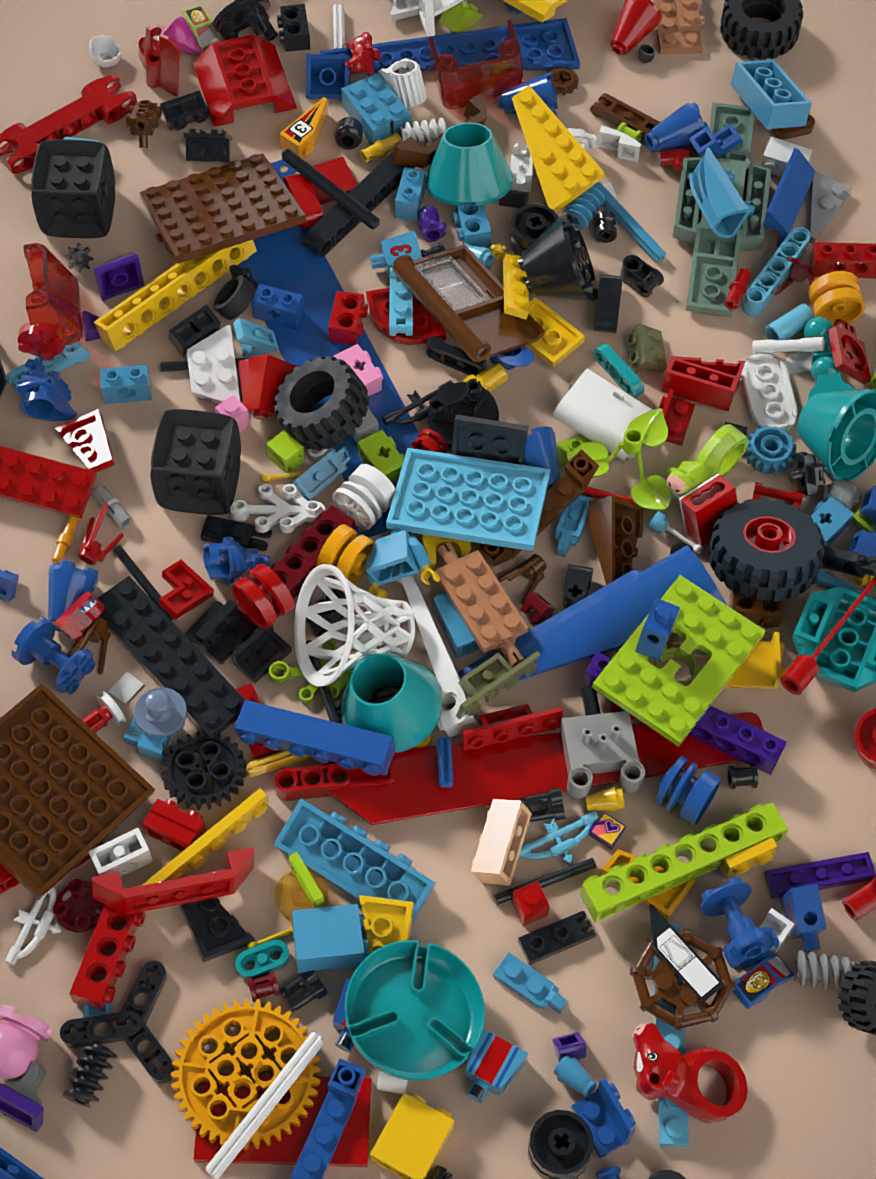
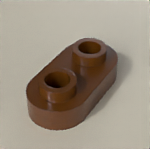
[772,114,815,140]

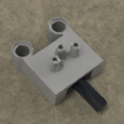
[560,684,645,799]

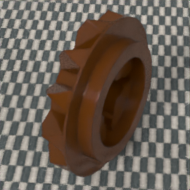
[548,67,579,96]

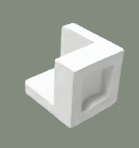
[759,908,794,955]

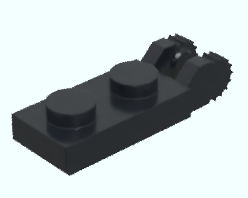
[426,336,486,376]
[200,515,272,551]

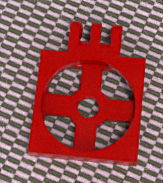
[828,318,871,384]

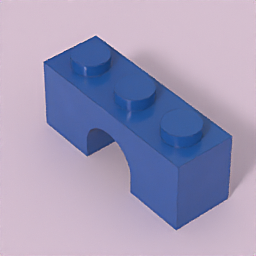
[849,485,876,557]

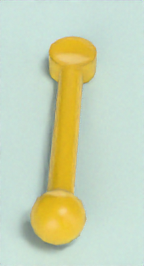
[261,468,309,484]
[247,924,293,949]

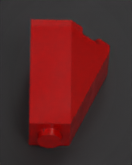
[238,354,297,420]

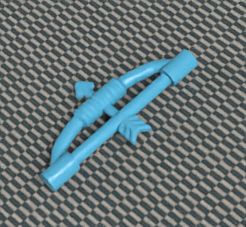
[519,811,599,864]

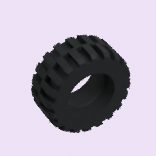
[720,0,804,60]
[274,356,369,450]

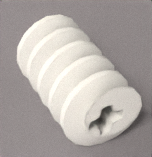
[401,118,446,147]

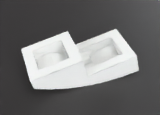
[598,126,641,162]

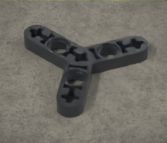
[60,961,175,1084]

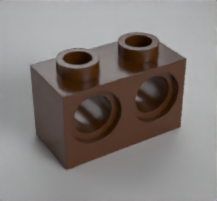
[729,591,783,629]

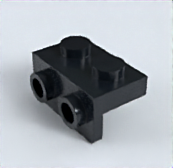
[160,90,210,130]
[232,625,292,684]

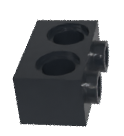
[277,4,310,52]
[168,304,221,357]

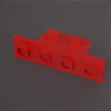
[462,704,563,751]

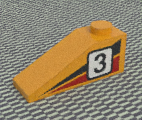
[279,97,328,159]

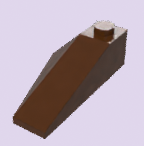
[589,496,643,585]

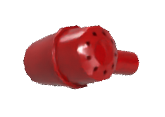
[660,147,691,172]

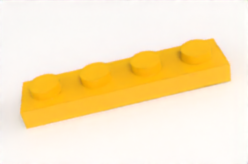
[503,254,529,319]

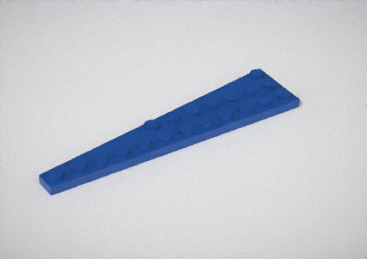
[320,18,580,72]

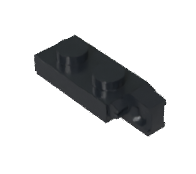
[821,546,876,578]

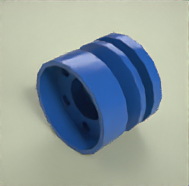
[655,756,722,827]

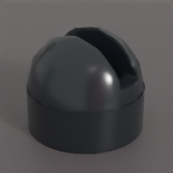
[638,44,656,63]

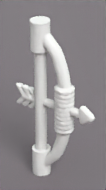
[5,887,62,966]

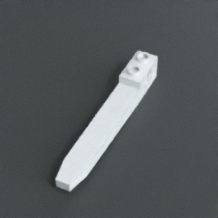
[401,575,478,738]

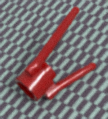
[78,503,124,565]

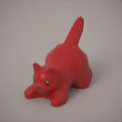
[344,32,381,76]

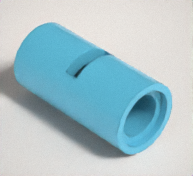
[765,304,815,340]

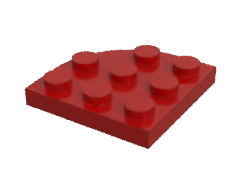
[366,281,446,345]

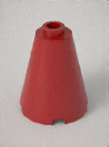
[610,0,662,55]

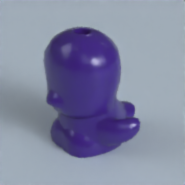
[418,205,447,242]

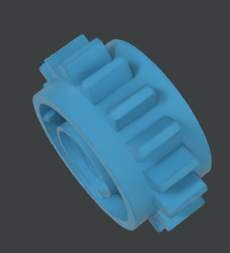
[744,426,797,475]

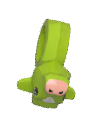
[667,424,749,503]

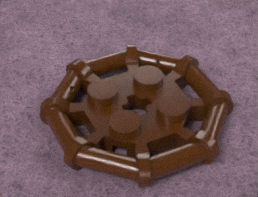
[630,928,735,1031]

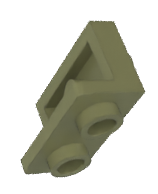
[626,324,667,374]

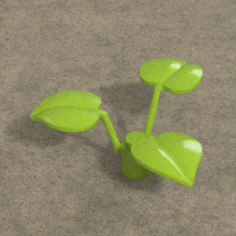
[566,408,671,511]

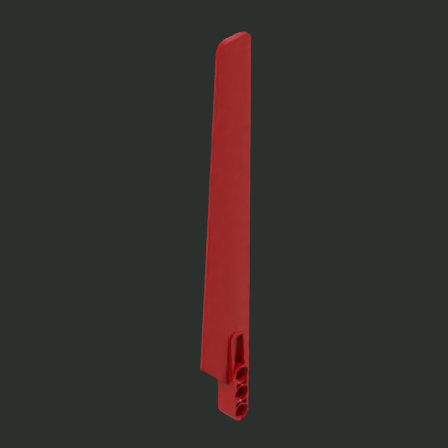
[274,712,763,825]

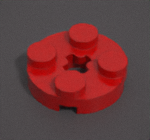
[17,322,66,361]

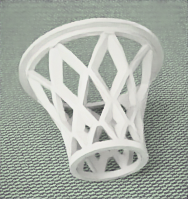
[294,564,415,686]

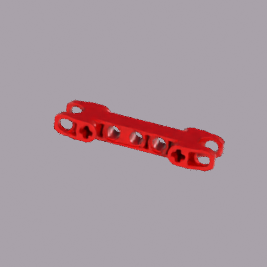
[0,74,137,174]

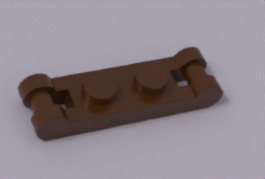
[590,93,660,141]

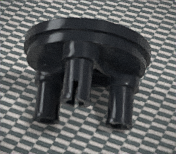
[212,0,278,42]
[428,379,499,450]

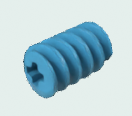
[563,183,605,229]

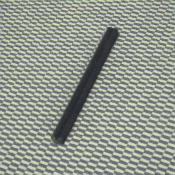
[281,149,380,230]

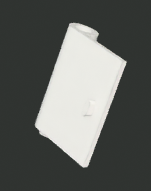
[552,369,653,462]

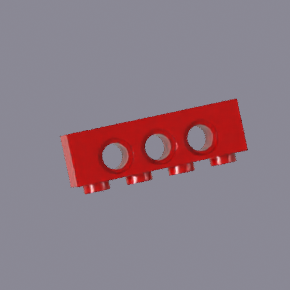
[810,242,876,279]
[69,905,146,1011]

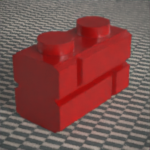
[142,799,206,852]

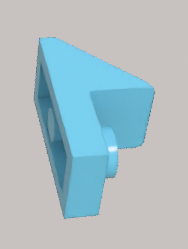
[233,318,279,357]

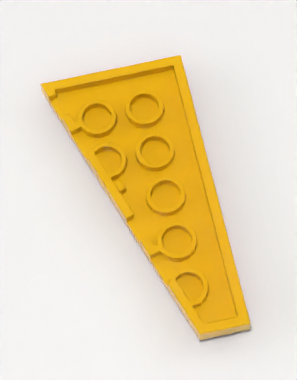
[512,85,606,213]

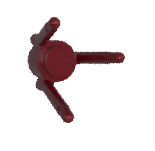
[774,256,814,295]

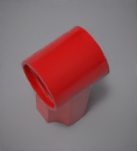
[842,877,876,921]

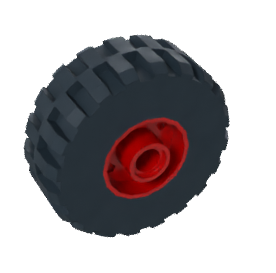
[708,498,825,602]

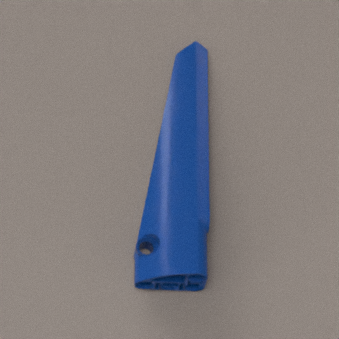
[458,545,727,681]

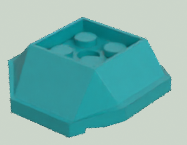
[792,587,876,692]

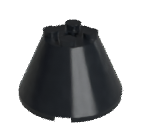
[518,212,598,302]

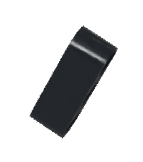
[593,274,623,333]

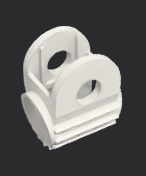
[377,58,427,108]

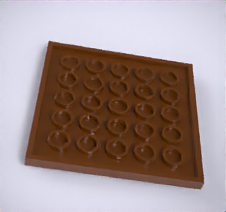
[139,153,307,264]
[0,683,155,900]

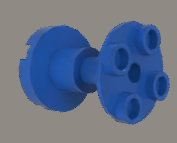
[12,617,96,695]
[700,877,780,968]

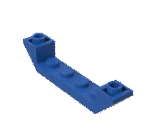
[290,1058,366,1179]

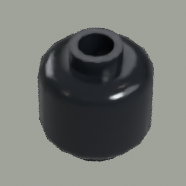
[334,117,363,150]

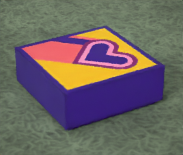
[589,812,626,849]

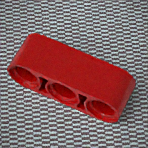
[283,174,323,229]

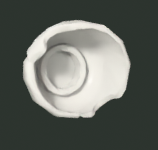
[89,35,121,68]

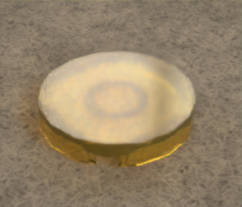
[274,870,329,921]

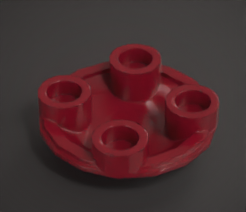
[53,879,105,933]

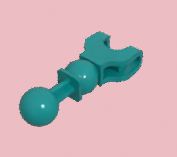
[804,317,855,400]

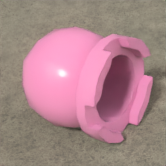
[0,1005,52,1079]

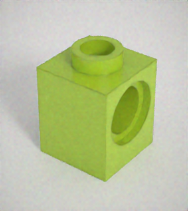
[266,430,305,473]

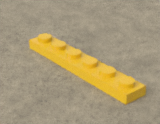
[141,788,269,886]

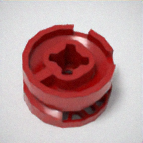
[411,429,449,453]

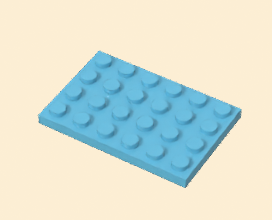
[386,448,551,551]

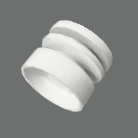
[332,464,396,530]

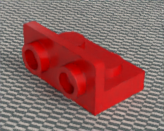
[659,389,695,446]

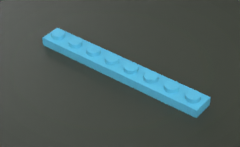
[653,923,689,1147]

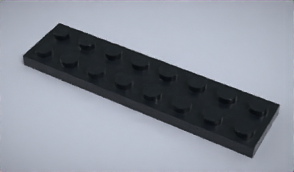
[97,576,245,740]

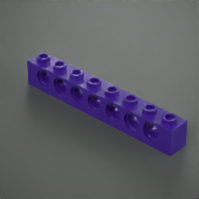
[582,652,787,775]

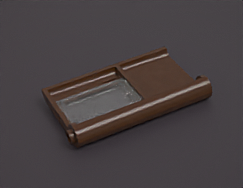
[392,245,545,362]

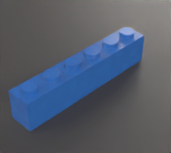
[234,700,396,776]

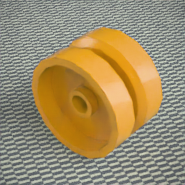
[808,271,865,327]
[317,524,375,585]

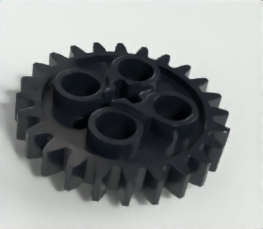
[161,731,247,810]

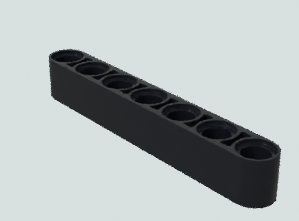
[302,151,415,257]

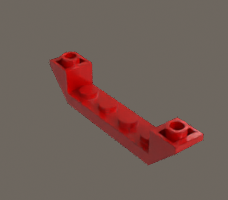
[92,847,255,915]

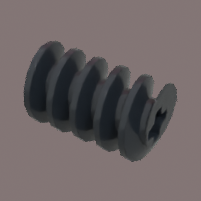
[62,1042,118,1108]

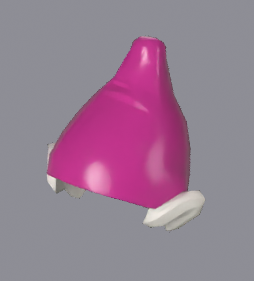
[157,16,202,55]

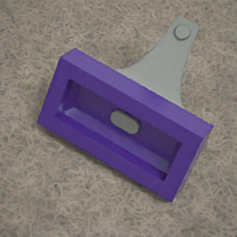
[0,1062,46,1132]

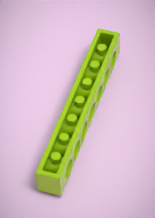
[580,802,789,922]

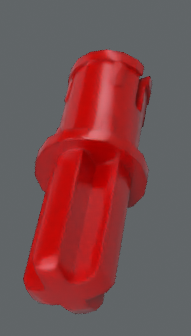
[724,268,751,310]

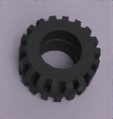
[838,961,876,1035]

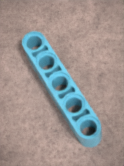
[743,227,810,317]

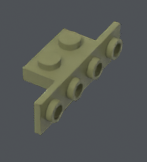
[456,651,541,719]

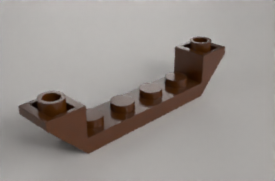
[391,92,487,168]
[475,449,599,567]

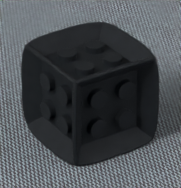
[31,139,115,238]
[150,409,241,515]

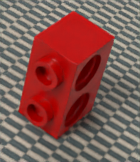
[328,291,368,345]

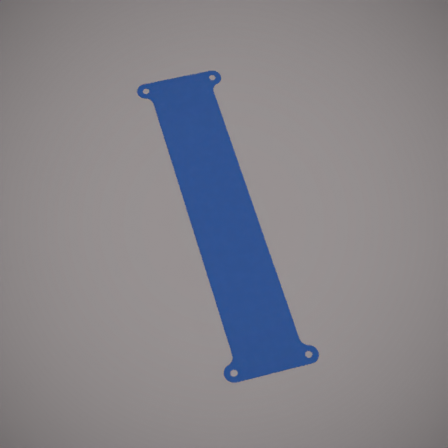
[237,160,419,538]

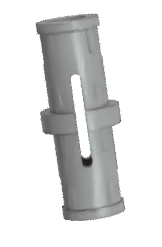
[92,485,132,529]

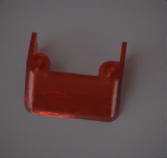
[428,19,524,109]

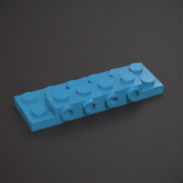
[273,798,437,925]

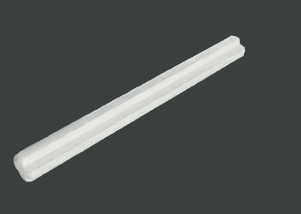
[206,1032,324,1179]

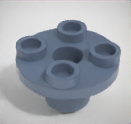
[134,688,187,738]

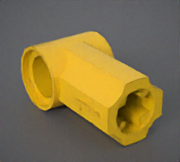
[462,363,508,392]

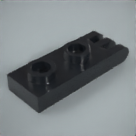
[518,911,596,965]

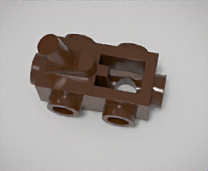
[126,100,162,148]

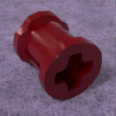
[247,971,280,1003]

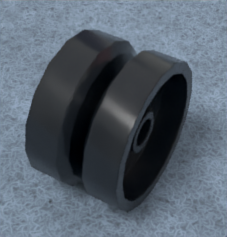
[510,204,559,257]
[528,1110,594,1179]

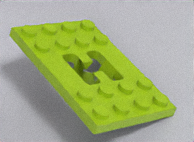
[592,575,765,747]

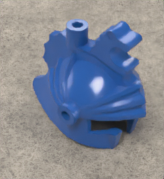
[16,359,77,421]
[203,537,270,584]

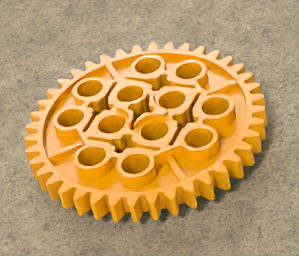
[171,999,321,1150]

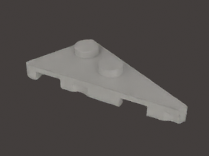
[809,171,852,244]

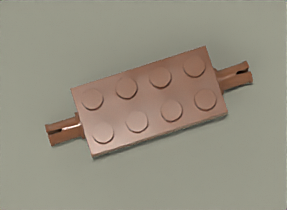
[434,542,528,668]

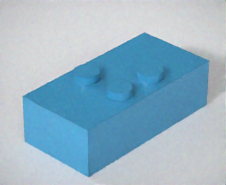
[731,59,812,129]

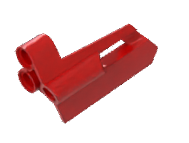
[138,25,180,97]

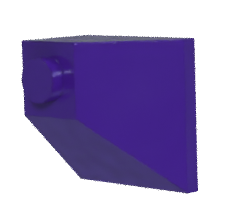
[94,252,144,301]

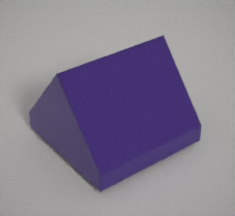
[81,311,101,342]
[552,1032,587,1062]

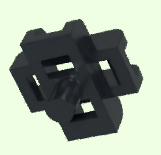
[789,452,826,496]

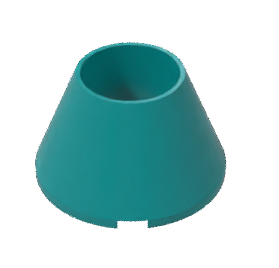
[425,123,513,206]
[797,389,876,482]
[341,653,443,753]

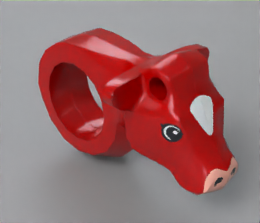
[632,1023,748,1123]

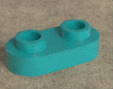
[235,940,290,980]

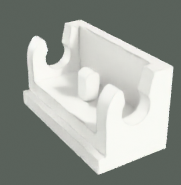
[510,143,533,192]

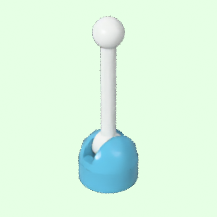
[648,511,703,554]

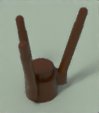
[497,554,547,604]
[66,617,111,674]

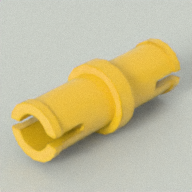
[359,132,402,163]

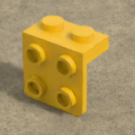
[707,813,777,879]

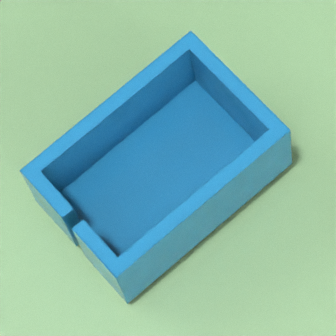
[341,73,411,145]

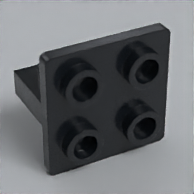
[184,129,232,162]
[184,599,254,664]

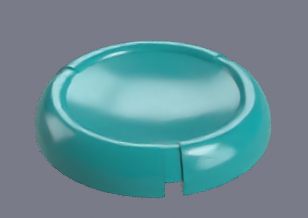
[344,940,485,1081]

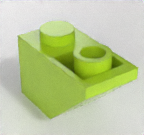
[439,1,484,33]

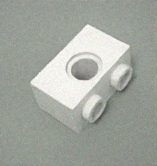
[89,828,153,877]

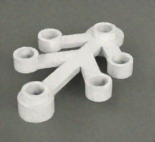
[230,484,325,533]

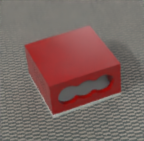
[679,474,737,546]

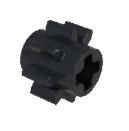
[64,243,94,273]

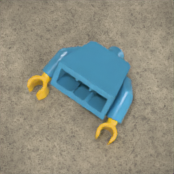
[365,528,440,599]

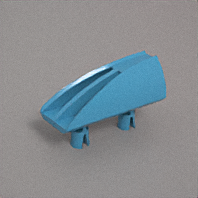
[690,147,755,239]

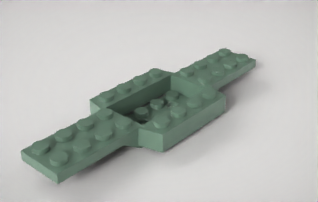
[673,102,771,317]

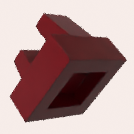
[520,590,556,624]

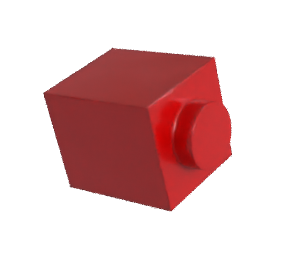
[512,881,550,926]

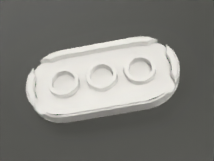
[741,353,798,431]

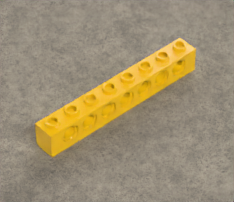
[94,240,257,352]

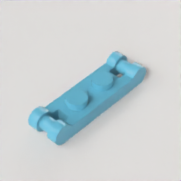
[389,267,413,336]
[6,337,90,396]

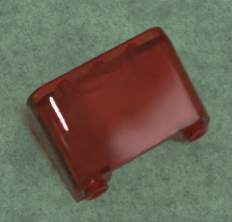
[23,243,83,345]

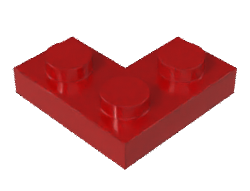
[159,559,214,620]

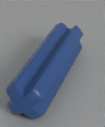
[436,737,453,788]

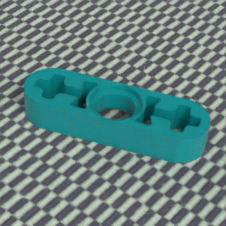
[594,343,644,398]

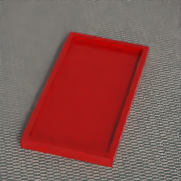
[193,1073,372,1167]

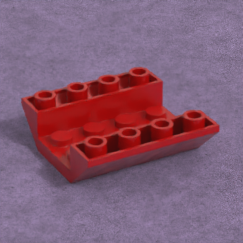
[193,34,297,127]

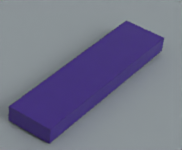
[764,852,876,899]

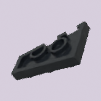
[179,897,255,962]

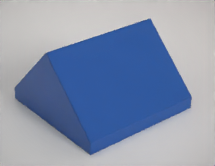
[306,54,350,99]

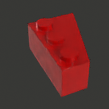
[661,356,746,412]

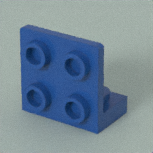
[571,1078,636,1159]

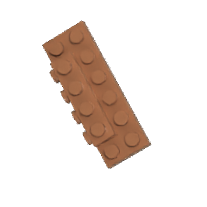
[652,0,704,55]

